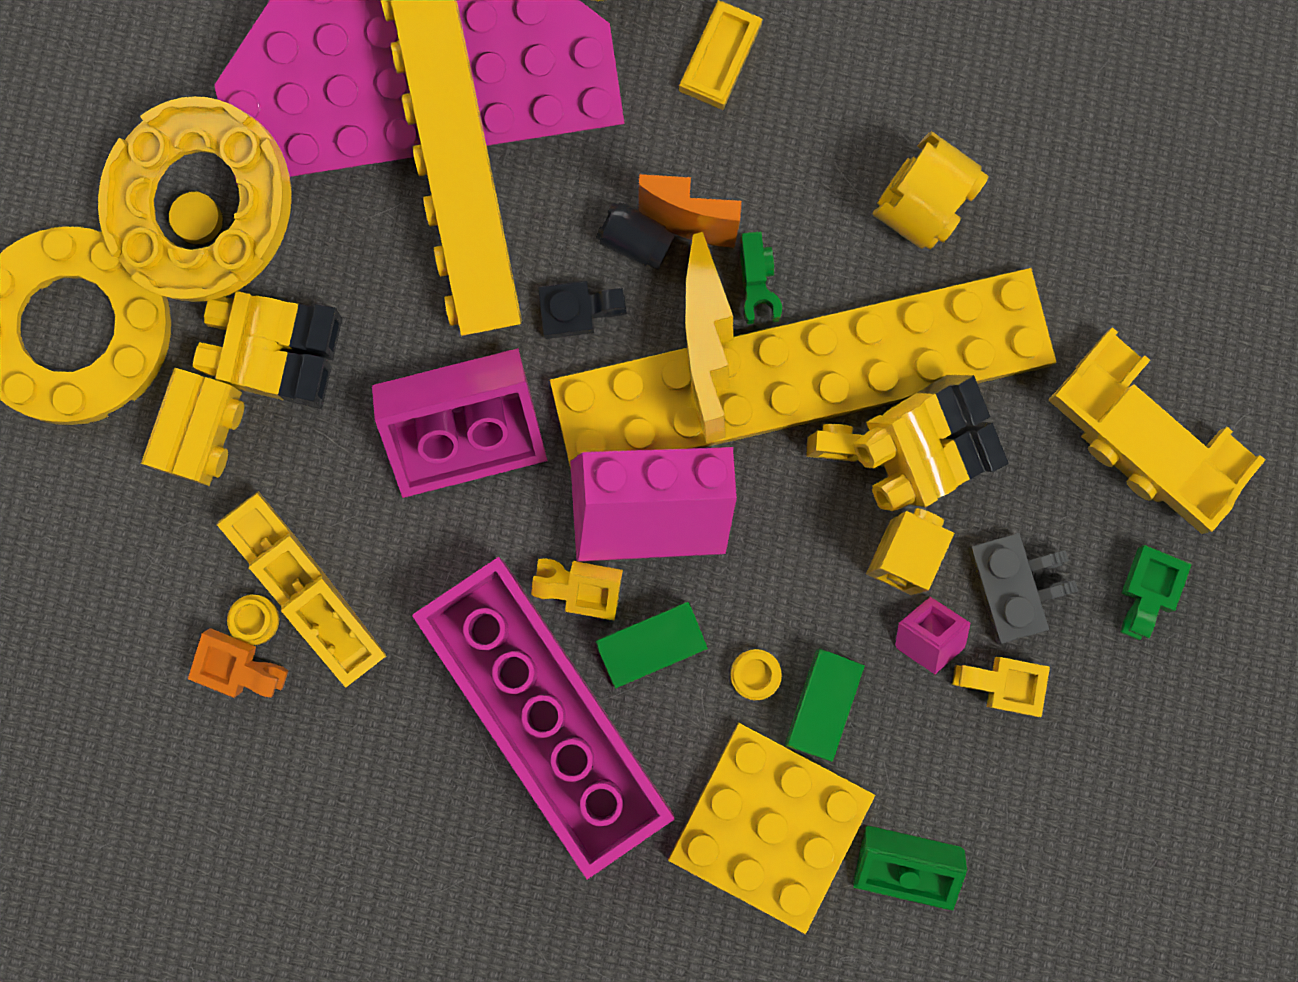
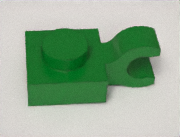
[739,232,782,325]
[1120,545,1192,640]

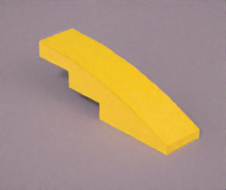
[685,232,734,443]
[217,491,386,688]

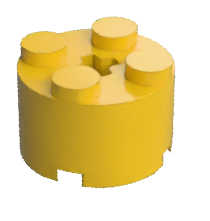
[872,131,989,250]

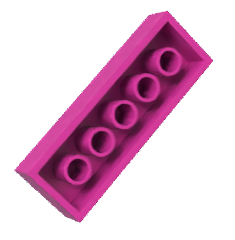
[412,557,675,879]

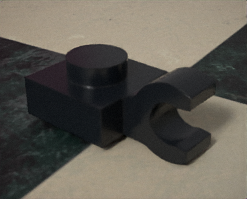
[538,281,627,339]

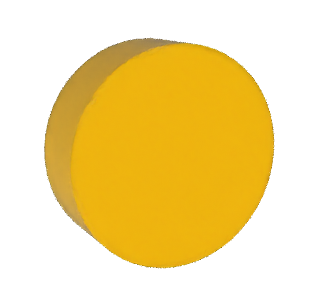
[169,192,223,244]
[730,649,782,700]

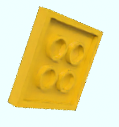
[668,723,875,934]

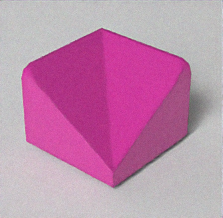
[895,597,971,674]

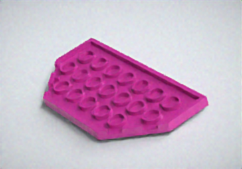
[214,0,625,185]

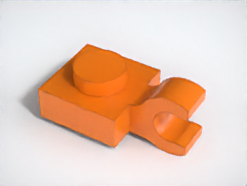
[188,628,289,698]

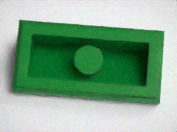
[595,602,708,689]
[784,649,865,762]
[853,826,967,911]

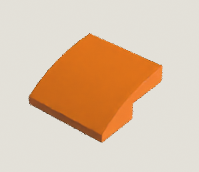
[639,174,741,248]

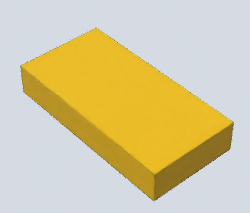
[679,0,762,110]

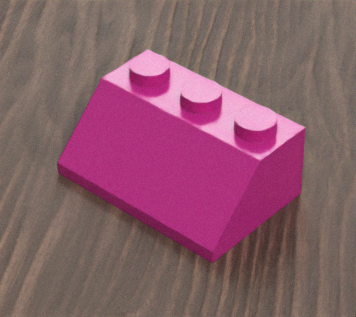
[372,348,548,498]
[570,447,737,562]

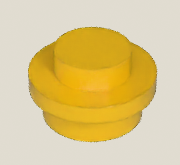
[227,595,279,645]

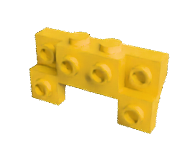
[1048,327,1265,534]

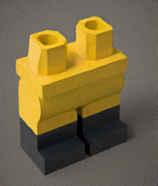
[193,291,343,409]
[853,375,1009,511]

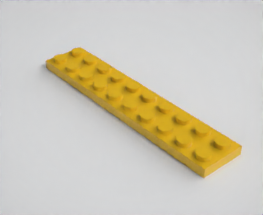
[550,268,1057,468]

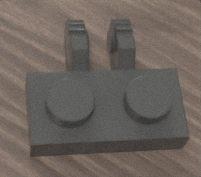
[968,533,1078,644]

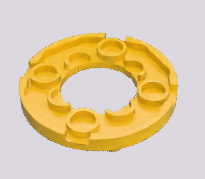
[98,96,291,302]
[0,227,171,425]

